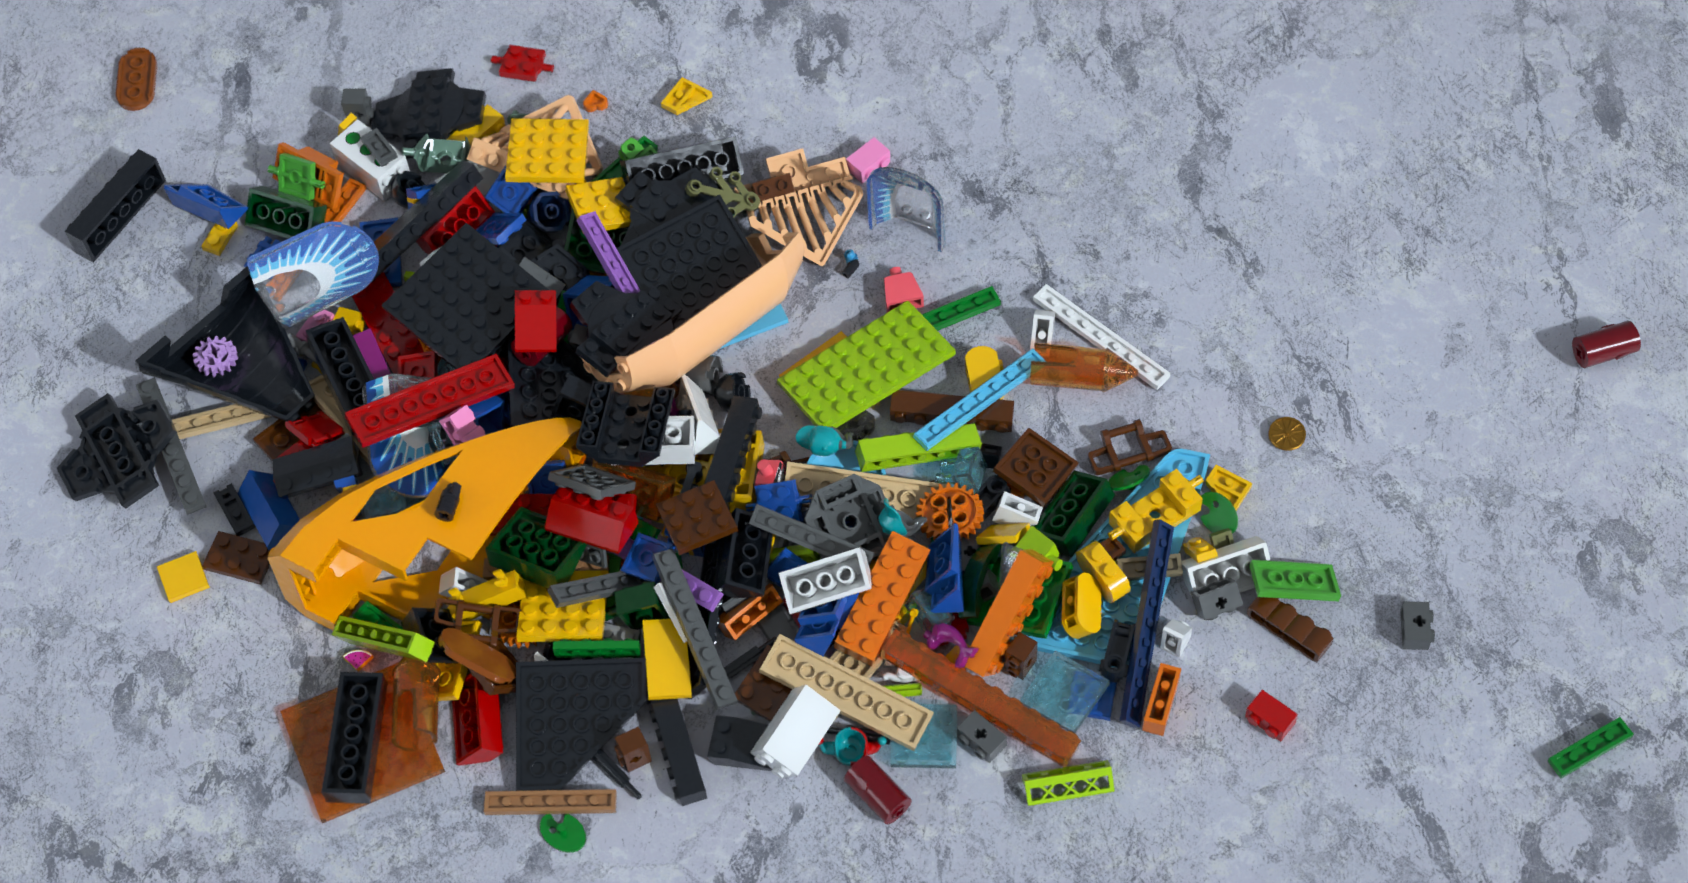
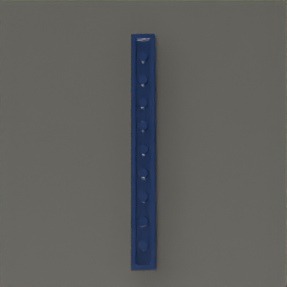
[1119,519,1174,728]

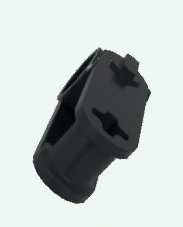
[974,475,1011,529]
[1099,619,1136,683]

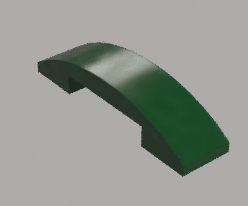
[958,544,1001,619]

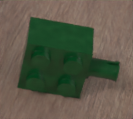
[605,581,670,630]

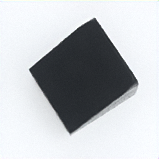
[977,443,1002,469]

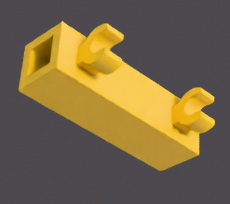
[447,569,527,621]

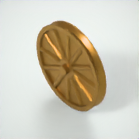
[1268,417,1306,451]

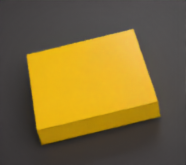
[976,523,1030,545]
[156,551,210,603]

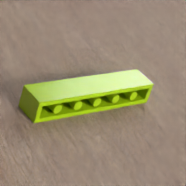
[855,423,982,472]
[332,615,435,662]

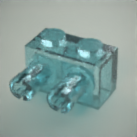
[935,447,987,493]
[364,488,408,519]

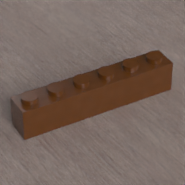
[890,390,1014,433]

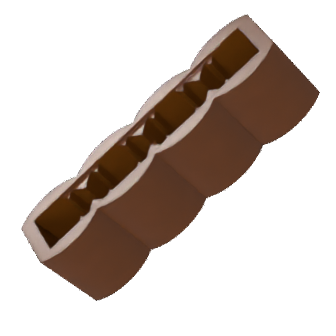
[1247,597,1334,663]

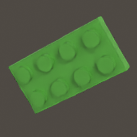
[1249,560,1341,601]

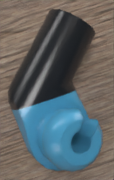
[842,249,860,279]

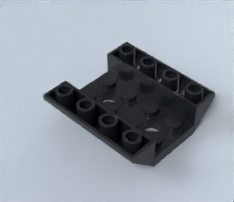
[576,381,675,467]

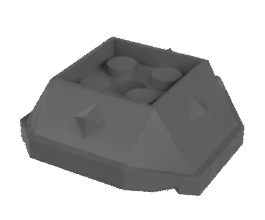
[803,474,890,559]

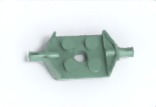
[401,134,471,173]

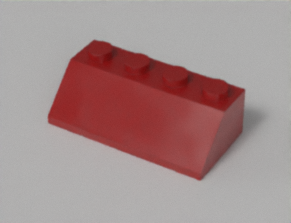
[416,186,495,255]
[545,487,639,554]
[452,673,503,766]

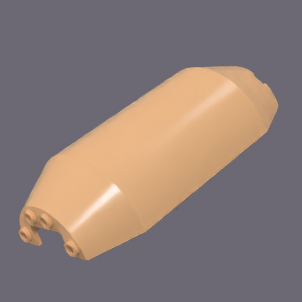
[582,232,805,393]

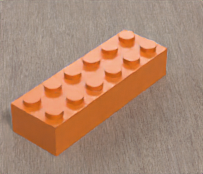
[834,531,930,667]
[965,549,1054,677]

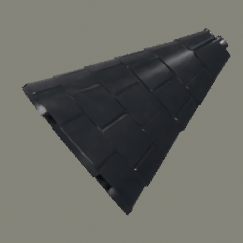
[135,266,315,422]

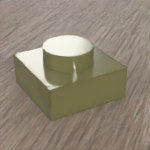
[1209,528,1234,549]

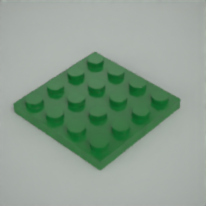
[966,552,1073,639]

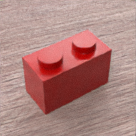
[1245,689,1298,742]

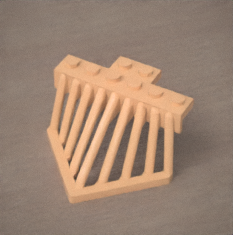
[467,95,603,205]
[733,148,864,266]

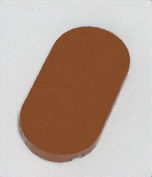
[116,48,157,111]
[438,628,516,684]

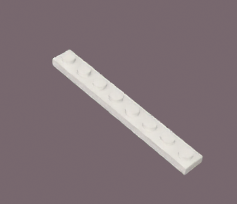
[1033,284,1170,390]

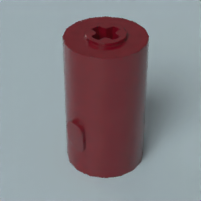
[511,307,573,366]
[1572,320,1641,369]
[844,756,912,825]

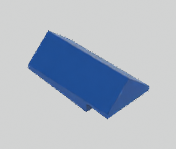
[164,184,248,229]
[237,470,300,550]
[925,523,964,613]
[794,596,848,656]

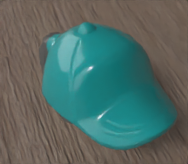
[796,425,853,457]
[879,498,927,537]

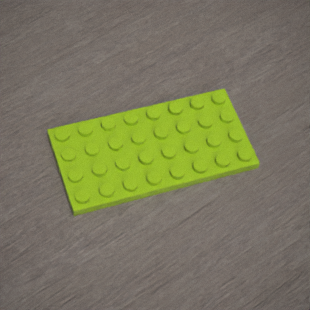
[777,301,956,428]

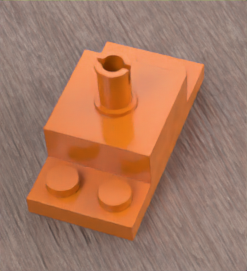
[272,142,344,209]

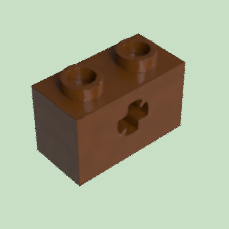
[750,173,795,202]
[1005,632,1038,680]
[614,726,652,773]

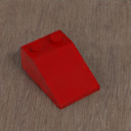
[515,290,557,352]

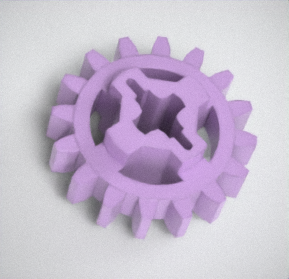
[193,336,238,377]

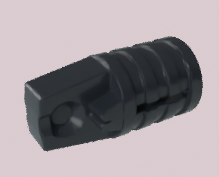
[434,482,462,522]

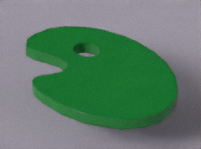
[1108,465,1150,491]
[1201,492,1238,534]
[540,814,586,853]

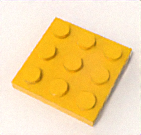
[565,177,631,234]

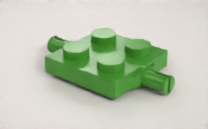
[268,153,325,201]

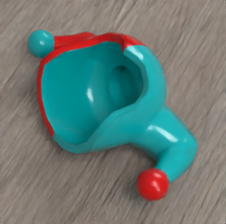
[818,727,887,766]

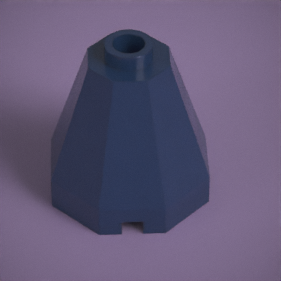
[527,192,570,232]

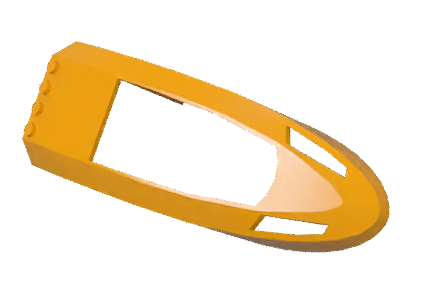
[267,417,587,631]

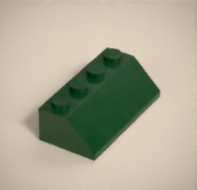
[245,186,327,240]
[1034,470,1115,557]

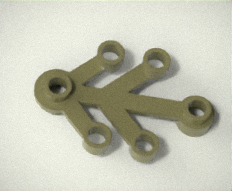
[685,167,760,218]

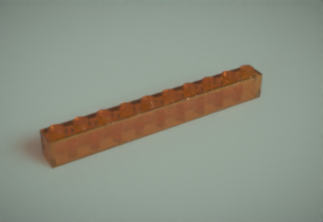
[881,629,1081,767]

